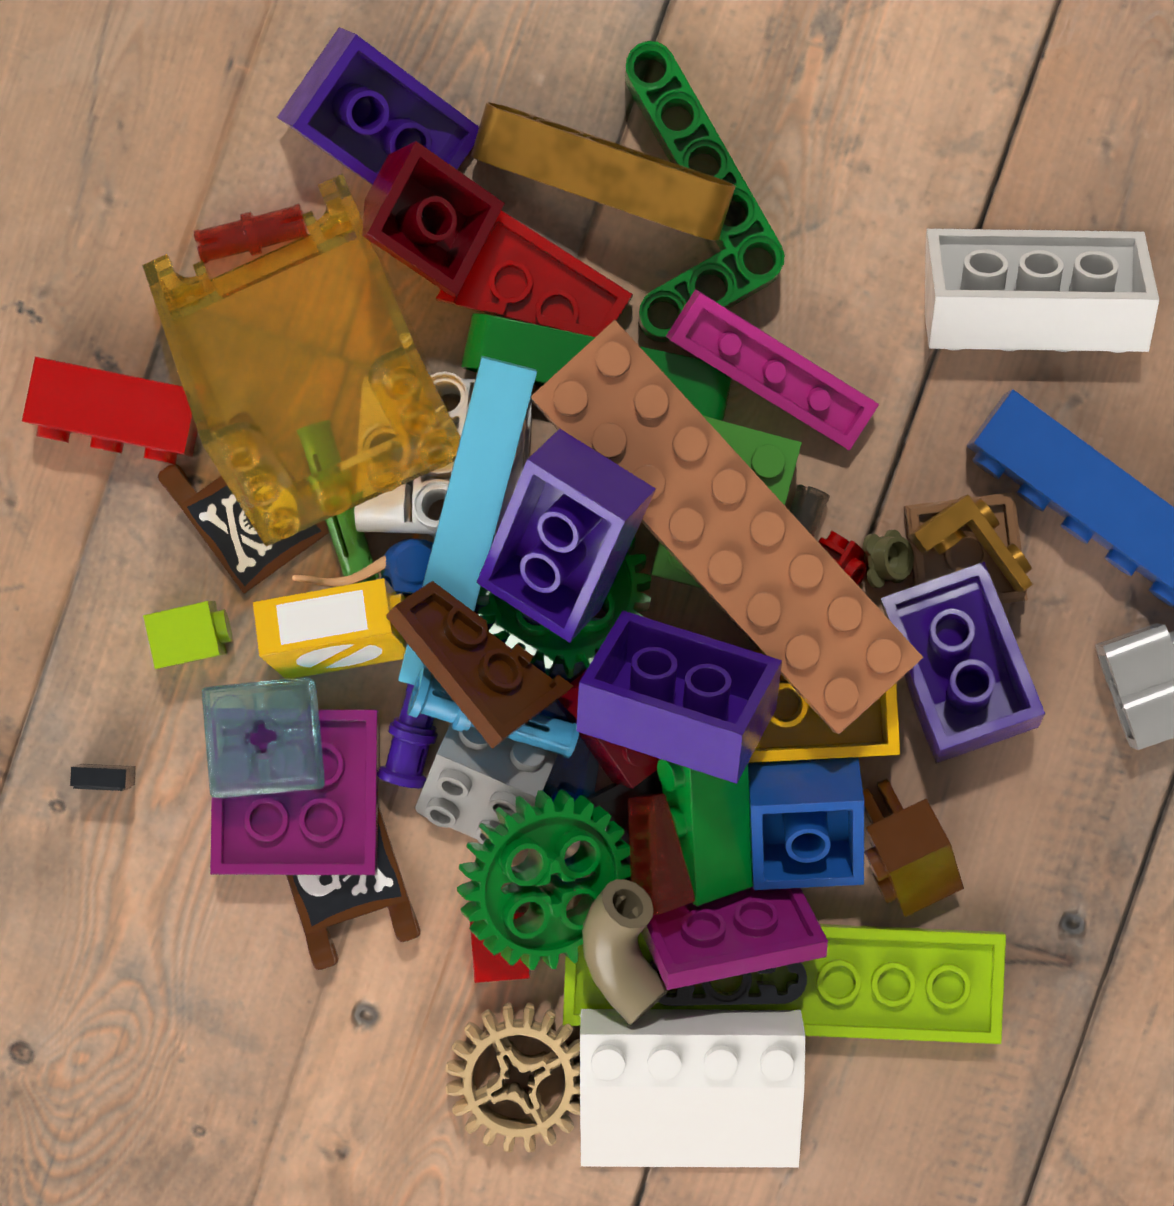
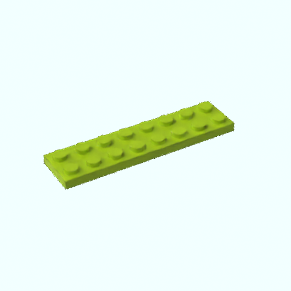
[563,924,1006,1044]

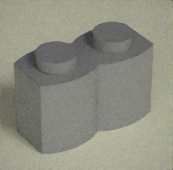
[1095,623,1174,750]

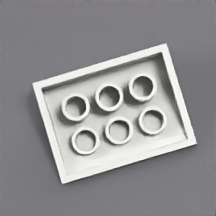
[580,1009,805,1168]

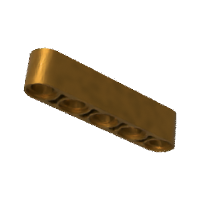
[471,102,735,240]

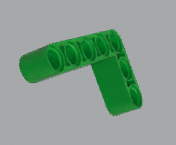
[625,41,785,343]

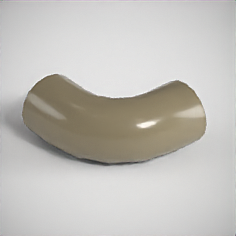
[582,880,668,1026]

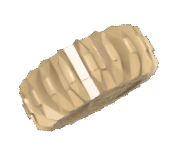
[445,1003,580,1152]

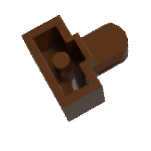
[863,778,964,917]

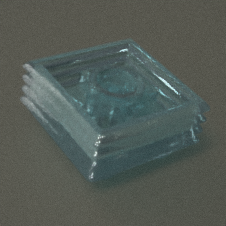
[202,677,325,798]

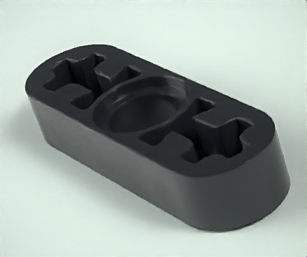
[650,959,807,1006]

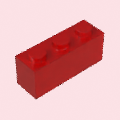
[22,357,205,465]

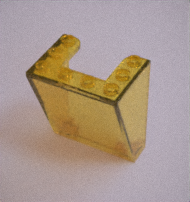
[142,173,461,547]

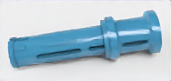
[407,668,579,758]

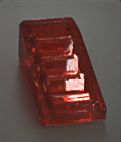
[628,793,695,915]

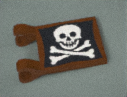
[158,413,329,594]
[286,804,421,970]

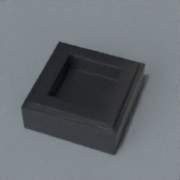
[70,764,136,791]

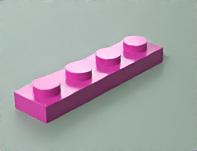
[666,289,879,451]

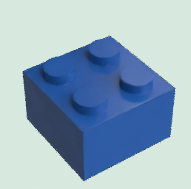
[748,757,864,890]

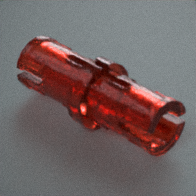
[194,203,309,264]

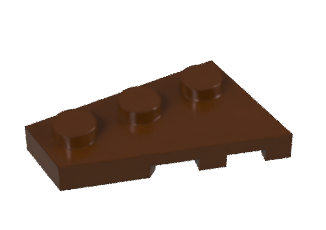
[386,581,573,749]

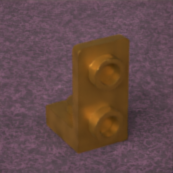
[908,495,1033,592]

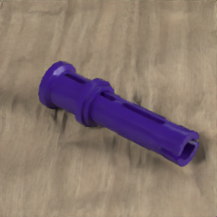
[378,683,438,789]

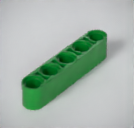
[461,313,732,421]

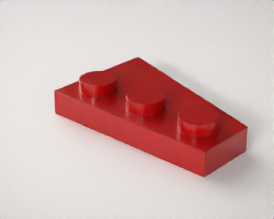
[435,210,633,337]

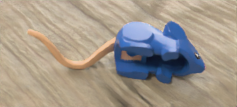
[292,538,433,595]

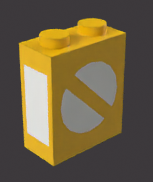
[253,578,407,680]

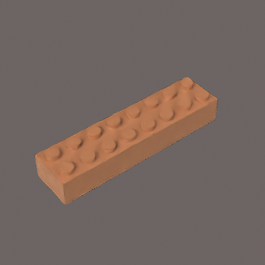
[531,320,924,734]

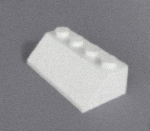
[925,229,1159,353]

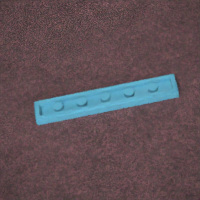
[398,356,537,685]

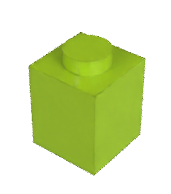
[143,601,232,669]

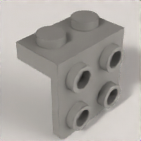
[415,723,558,844]

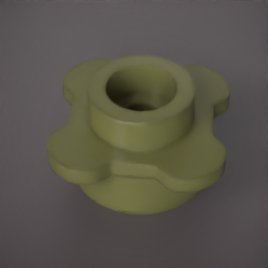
[863,530,914,588]

